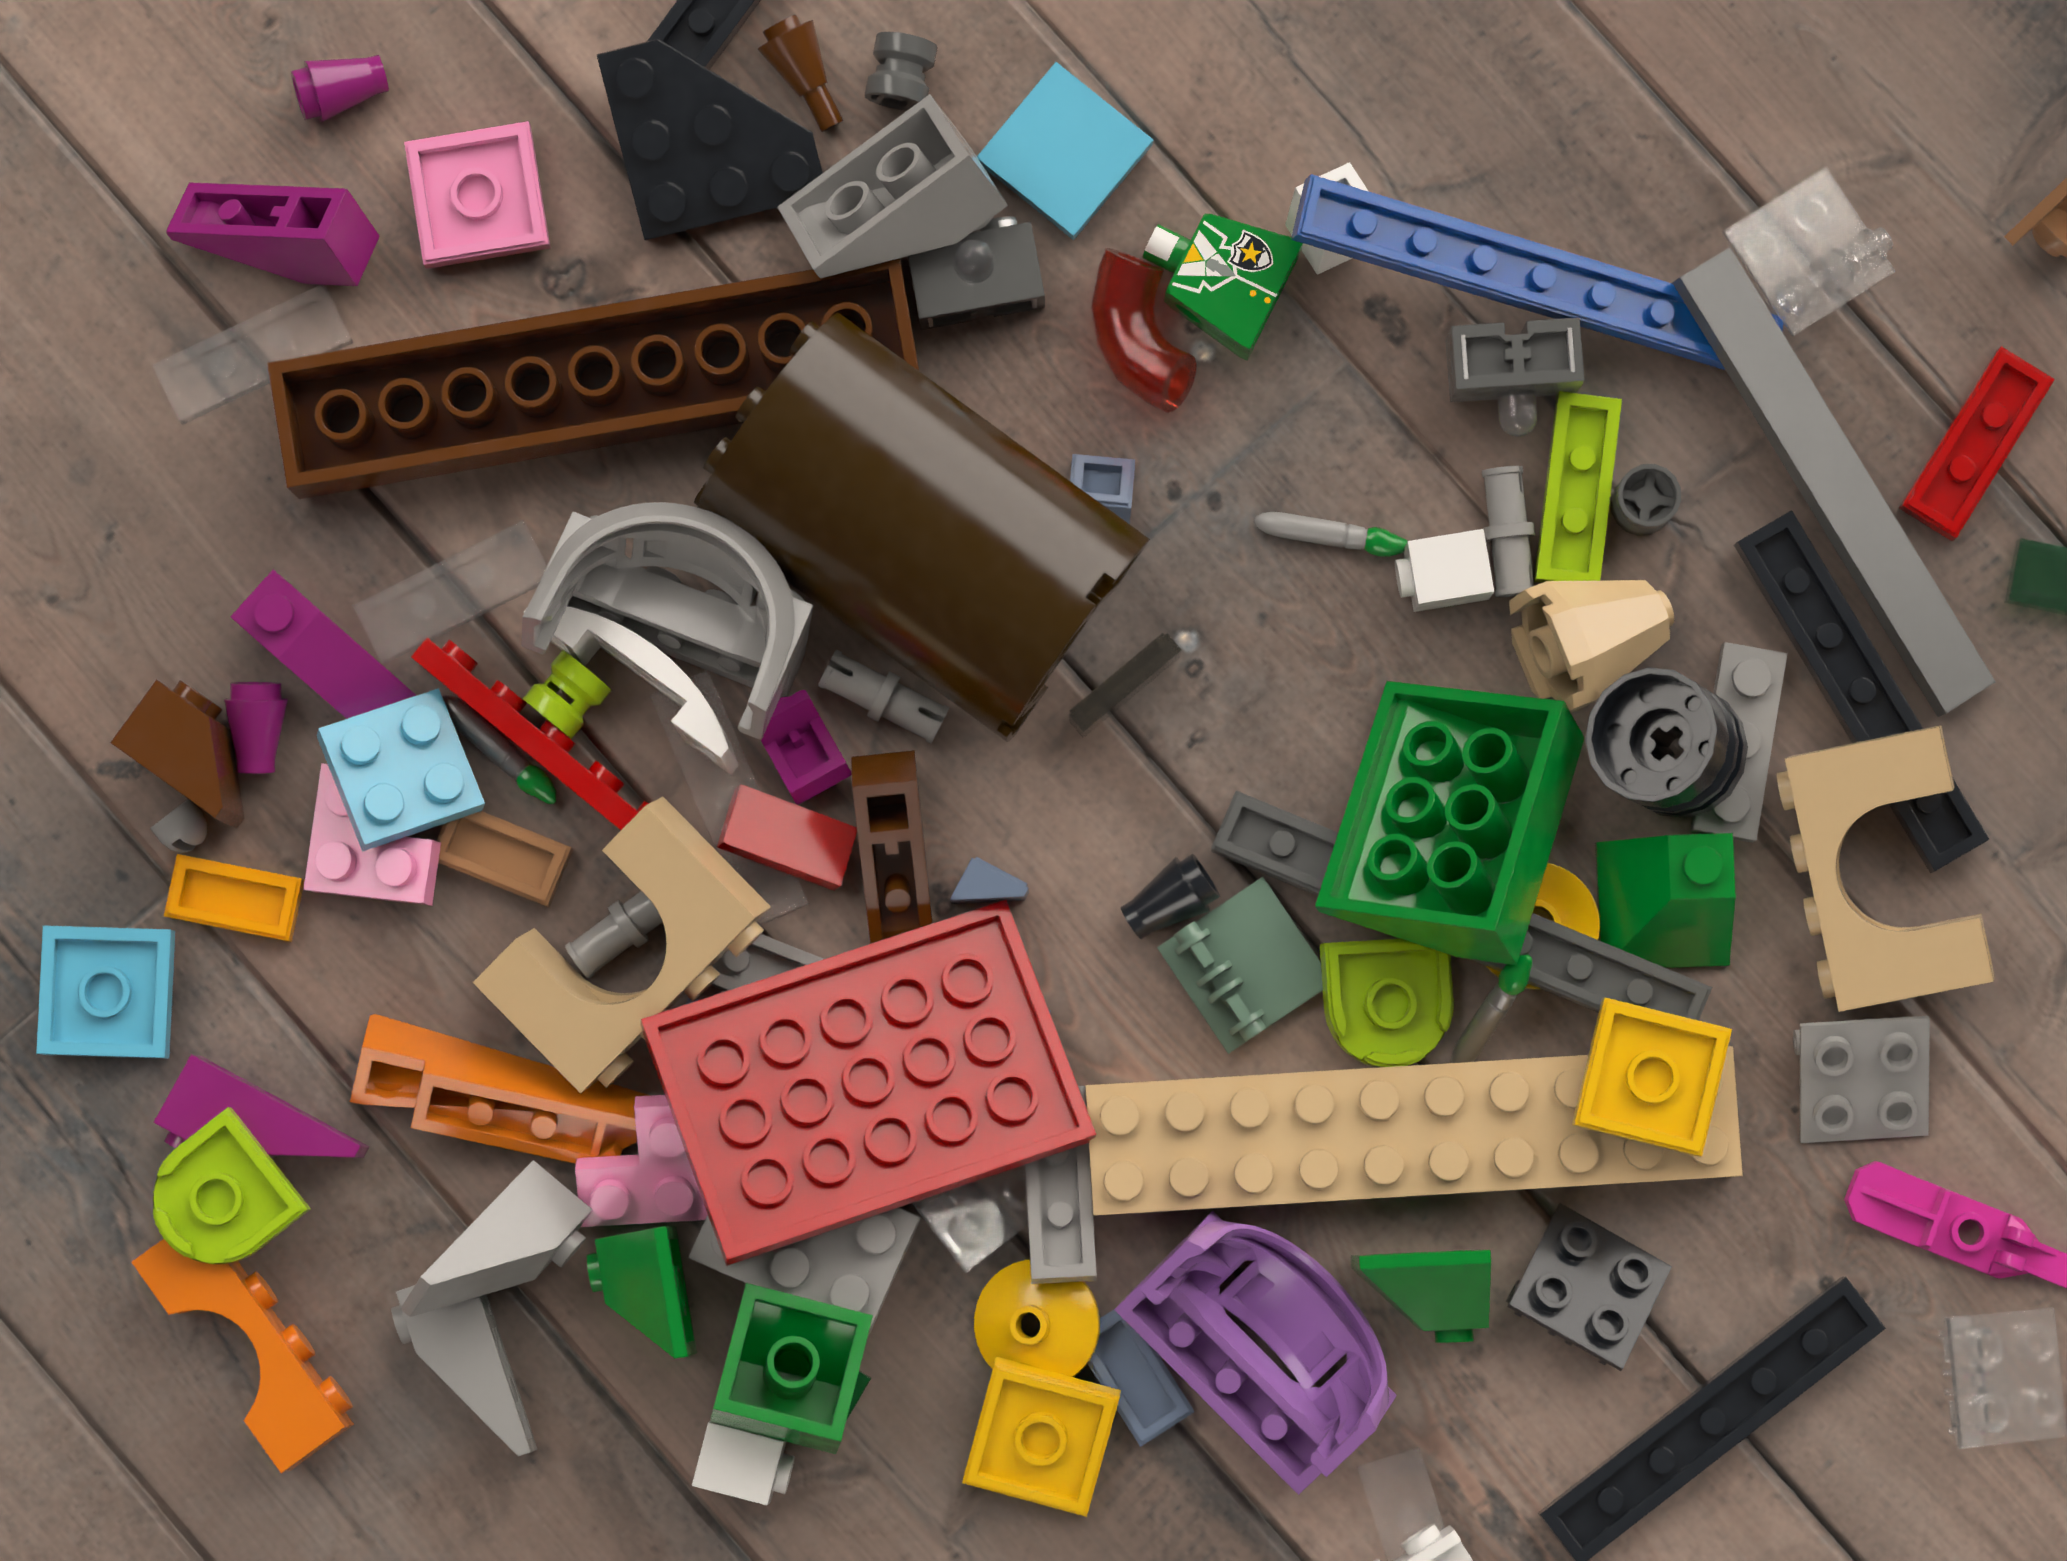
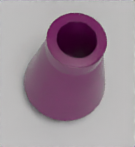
[291,55,389,122]
[224,682,288,774]

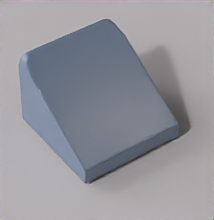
[1070,454,1135,524]
[950,857,1029,904]

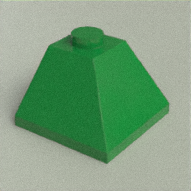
[1595,833,1736,968]
[586,1226,697,1359]
[1351,1249,1491,1343]

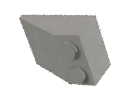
[778,94,1008,278]

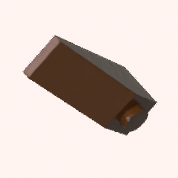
[851,750,933,944]

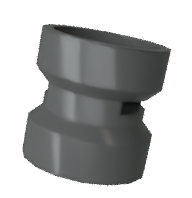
[865,31,938,111]
[1611,464,1681,536]

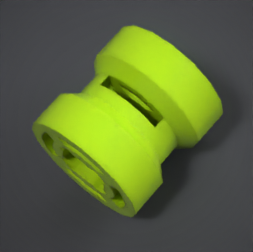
[522,650,612,739]

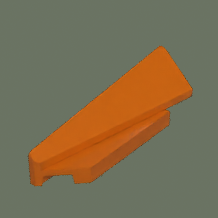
[350,1014,651,1164]

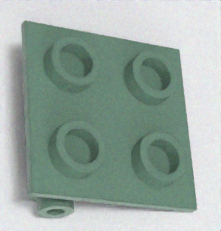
[1157,877,1323,1054]

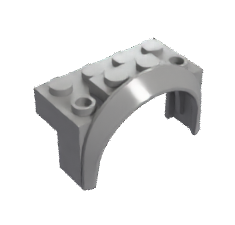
[521,502,813,740]

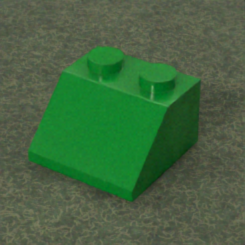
[710,1283,873,1454]

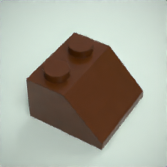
[110,679,245,828]

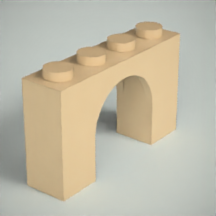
[1777,725,1995,1012]
[473,796,771,1093]

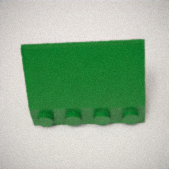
[1315,681,1585,965]

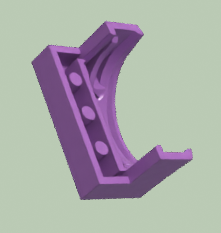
[1114,1211,1397,1495]

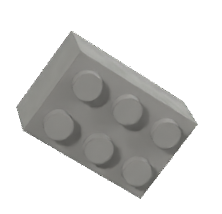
[688,1207,922,1336]

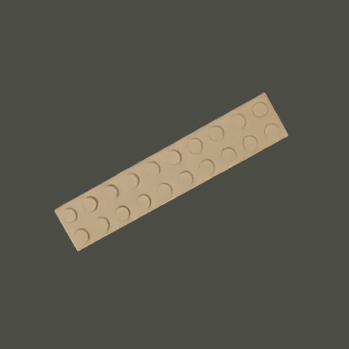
[1085,1046,1743,1216]

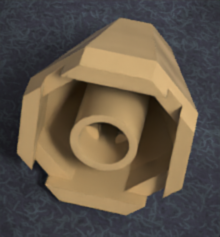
[1509,580,1674,713]

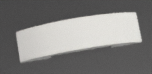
[523,606,739,775]

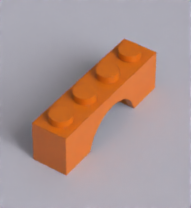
[131,1239,354,1473]

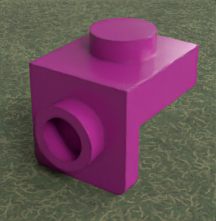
[761,690,852,805]

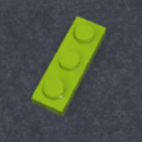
[1534,391,1622,583]

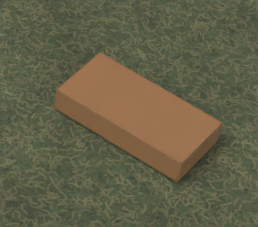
[437,811,573,908]

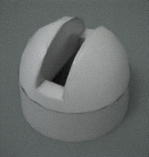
[150,799,207,853]

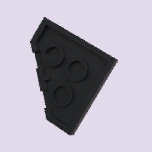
[597,39,823,241]

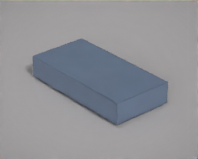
[1088,1309,1194,1447]

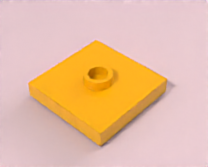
[1572,997,1732,1157]
[962,1356,1121,1517]

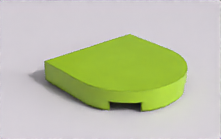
[1319,939,1454,1068]
[153,1107,311,1264]

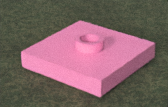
[404,121,550,269]

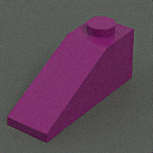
[166,182,380,286]
[230,569,417,719]
[153,1054,369,1158]

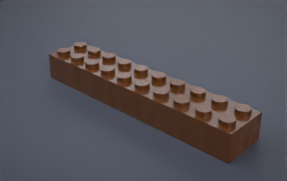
[267,258,919,499]

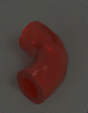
[1091,248,1197,413]

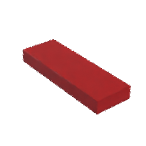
[1899,346,2055,541]

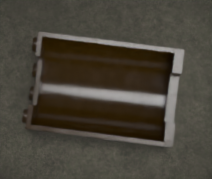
[694,313,1150,742]

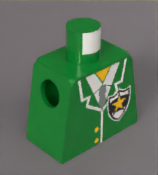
[1142,213,1303,361]

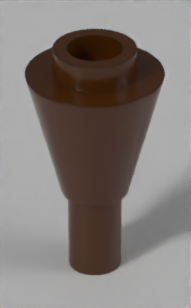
[758,15,844,132]

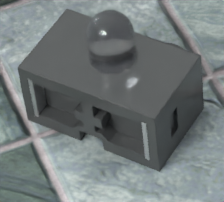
[908,216,1045,330]
[1445,318,1584,437]

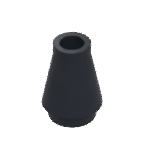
[1121,854,1220,939]

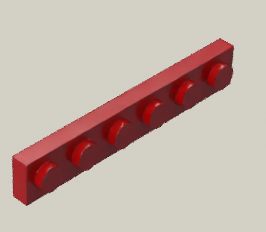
[411,638,649,831]

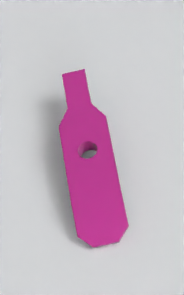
[1844,1161,2067,1289]

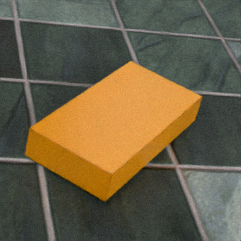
[164,854,305,942]

